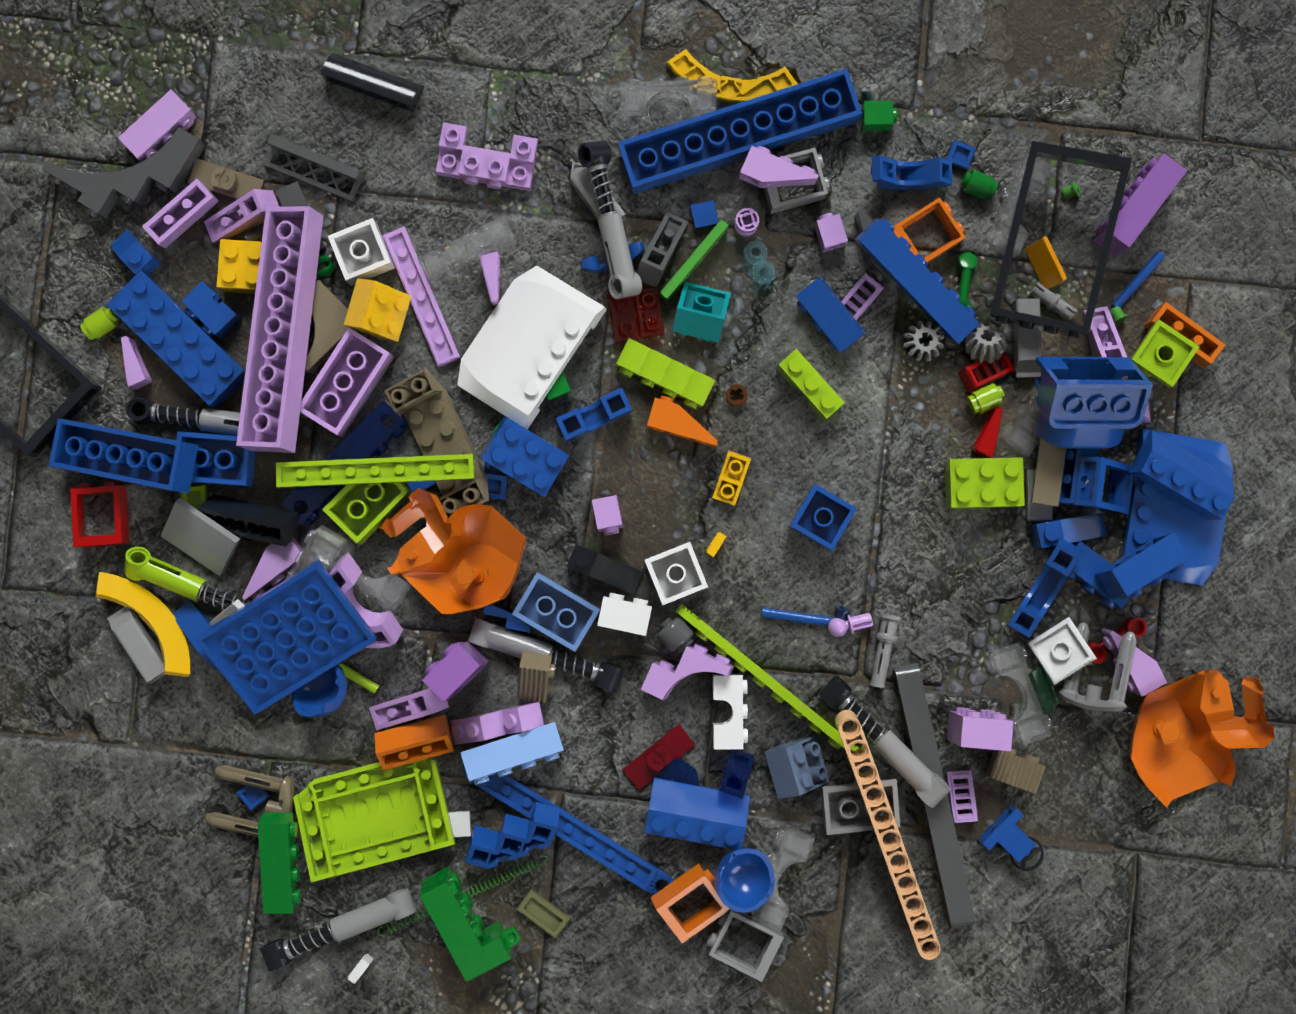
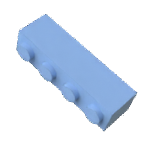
[460,722,564,785]

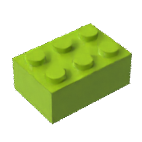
[322,457,412,545]
[944,457,1025,509]

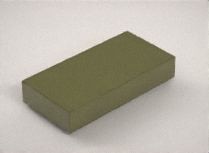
[516,888,570,939]

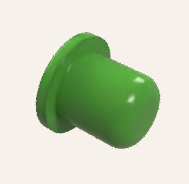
[1062,181,1080,199]
[1110,306,1128,325]

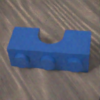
[556,387,632,443]

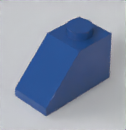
[110,229,162,275]

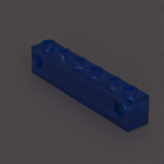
[281,401,408,525]

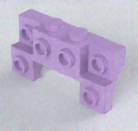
[436,122,538,191]

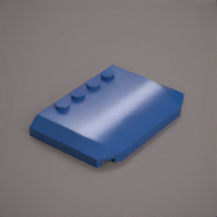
[1118,428,1233,586]

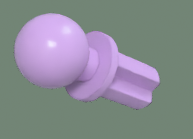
[828,613,873,637]

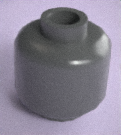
[658,617,694,653]

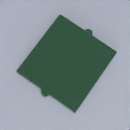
[1028,664,1059,714]

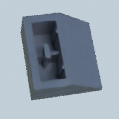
[764,735,829,799]

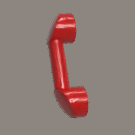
[1088,617,1147,663]

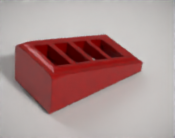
[958,352,1015,393]
[971,407,1003,458]

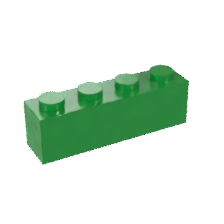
[258,812,301,914]

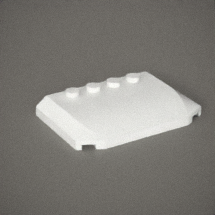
[457,266,607,430]

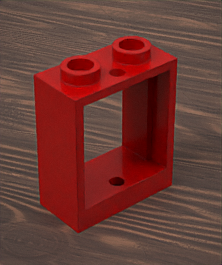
[70,481,130,548]

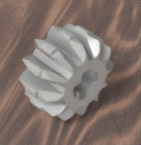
[903,321,944,362]
[965,323,1007,364]

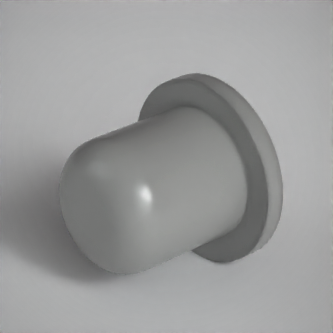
[862,84,879,101]

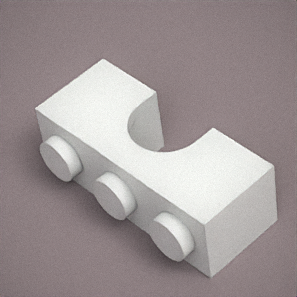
[712,674,748,749]

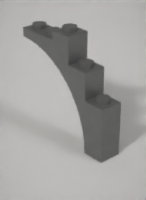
[41,127,206,218]

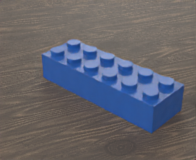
[106,270,246,409]
[49,418,198,493]

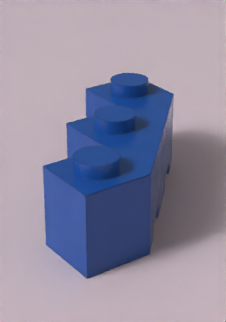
[465,802,560,869]

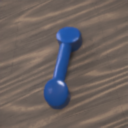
[579,241,645,273]

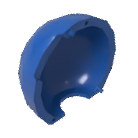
[291,664,347,718]
[714,848,776,913]

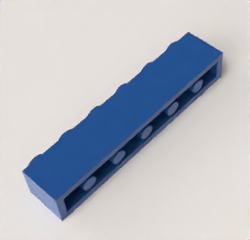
[854,219,980,344]

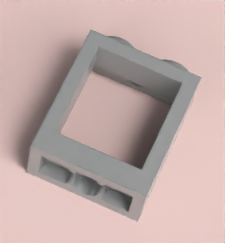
[763,148,830,214]
[706,909,784,982]

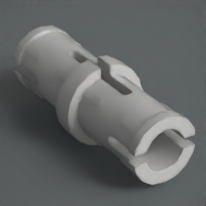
[1029,282,1077,322]

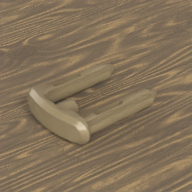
[205,765,294,837]

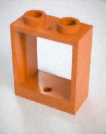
[892,197,966,263]
[651,863,730,943]

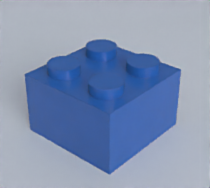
[788,484,857,551]

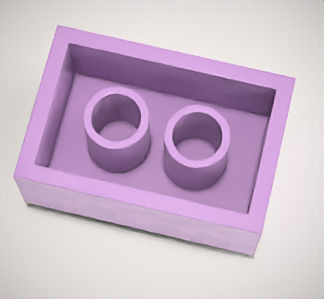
[947,707,1013,751]

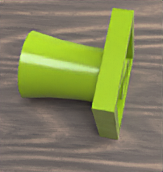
[1130,319,1200,388]

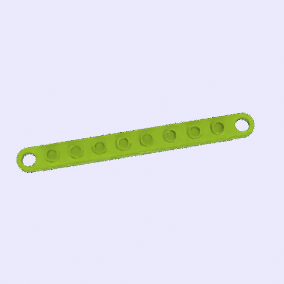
[676,604,860,751]

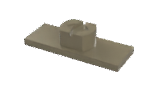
[188,158,265,199]
[1031,438,1066,507]

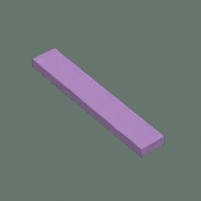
[383,227,461,367]

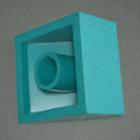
[672,282,731,343]

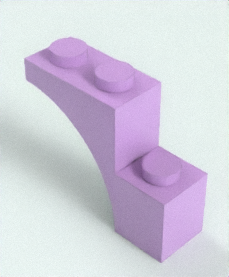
[641,644,734,700]
[449,702,544,745]

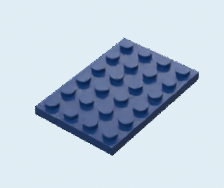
[195,559,377,715]

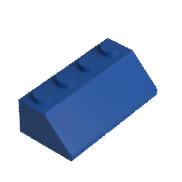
[1128,430,1234,520]
[644,777,750,850]

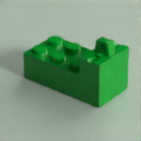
[420,866,521,982]

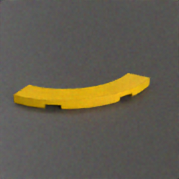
[666,49,797,104]
[95,572,190,677]

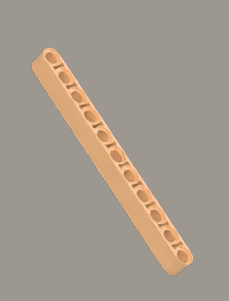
[835,710,940,960]

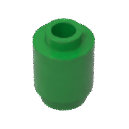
[960,169,998,200]

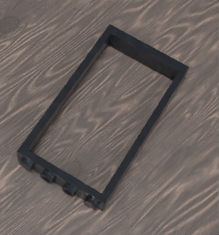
[990,141,1132,339]
[0,294,102,458]

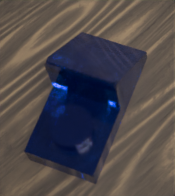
[719,749,755,799]

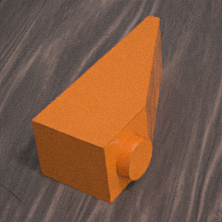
[647,396,718,448]

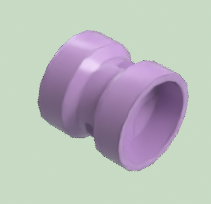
[734,208,759,237]

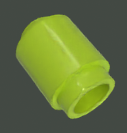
[80,306,119,340]
[967,383,1005,414]

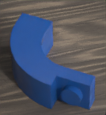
[870,155,952,190]

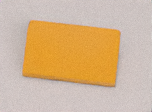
[1025,236,1067,289]

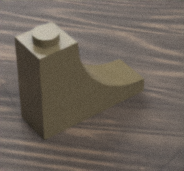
[305,280,357,374]

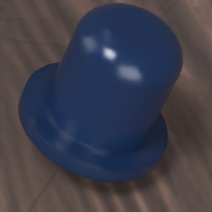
[834,606,851,621]

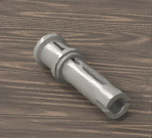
[870,613,902,688]

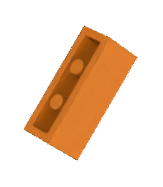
[1143,302,1225,368]
[374,715,454,770]

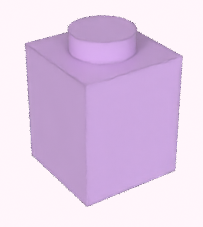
[814,213,848,253]

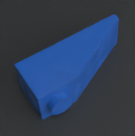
[1030,512,1106,549]
[173,599,218,669]

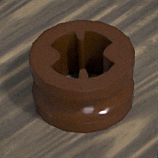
[726,384,747,407]

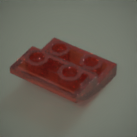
[607,287,665,343]

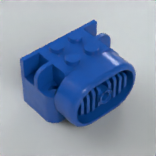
[1034,357,1153,449]

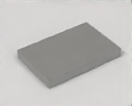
[161,498,240,576]

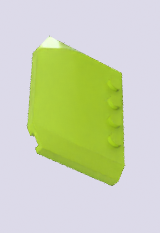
[293,759,456,882]

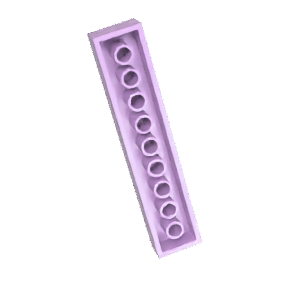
[236,206,323,453]

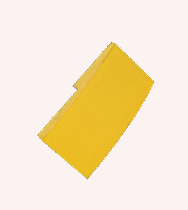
[712,450,751,506]

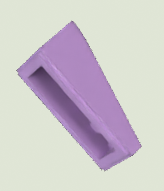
[479,252,500,306]
[841,272,885,321]
[121,336,152,390]
[946,770,978,823]

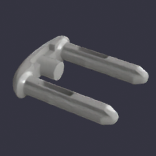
[1058,622,1137,712]

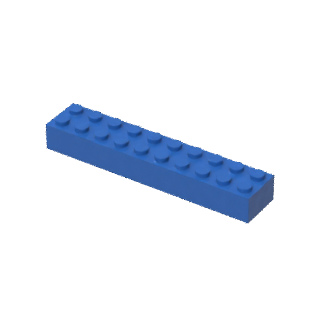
[618,69,862,195]

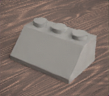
[821,779,900,835]

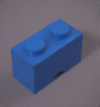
[182,281,242,339]

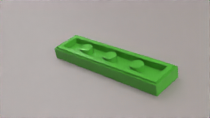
[660,220,728,303]

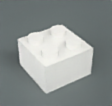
[328,218,395,286]
[645,542,708,605]
[597,593,652,636]

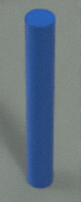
[1111,251,1165,308]
[761,607,834,626]

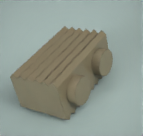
[517,651,556,703]
[986,748,1045,794]

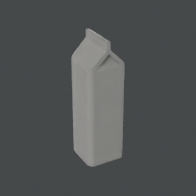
[570,158,626,221]
[1012,298,1042,378]
[107,607,165,683]

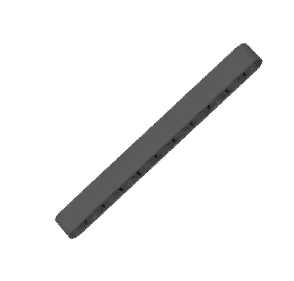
[892,662,975,929]

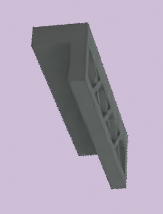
[264,134,364,202]

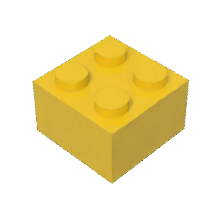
[217,239,262,294]
[344,278,411,342]

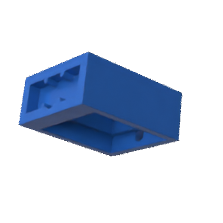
[1074,456,1134,514]

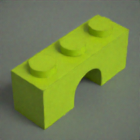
[776,349,845,422]

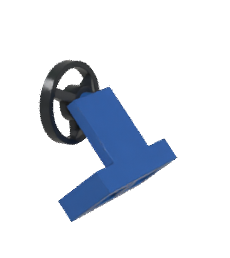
[977,805,1044,871]

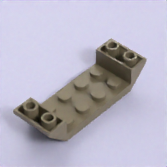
[385,369,489,518]

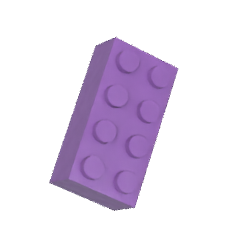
[1092,153,1187,258]
[422,641,490,702]

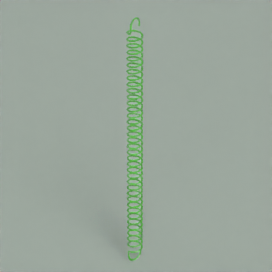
[377,856,548,936]

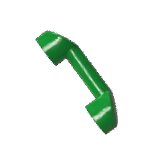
[956,252,978,308]

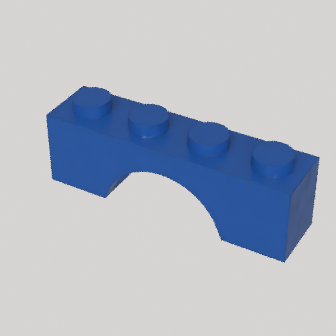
[1008,538,1084,638]

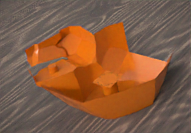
[379,488,526,614]
[1129,669,1275,809]

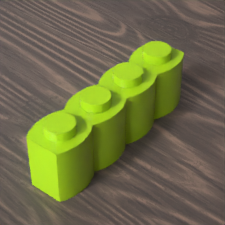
[616,338,716,410]

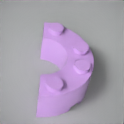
[329,552,403,648]

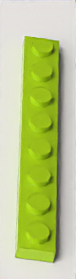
[276,454,475,488]

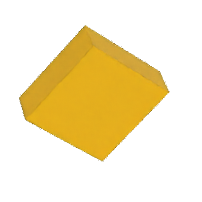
[705,532,727,557]

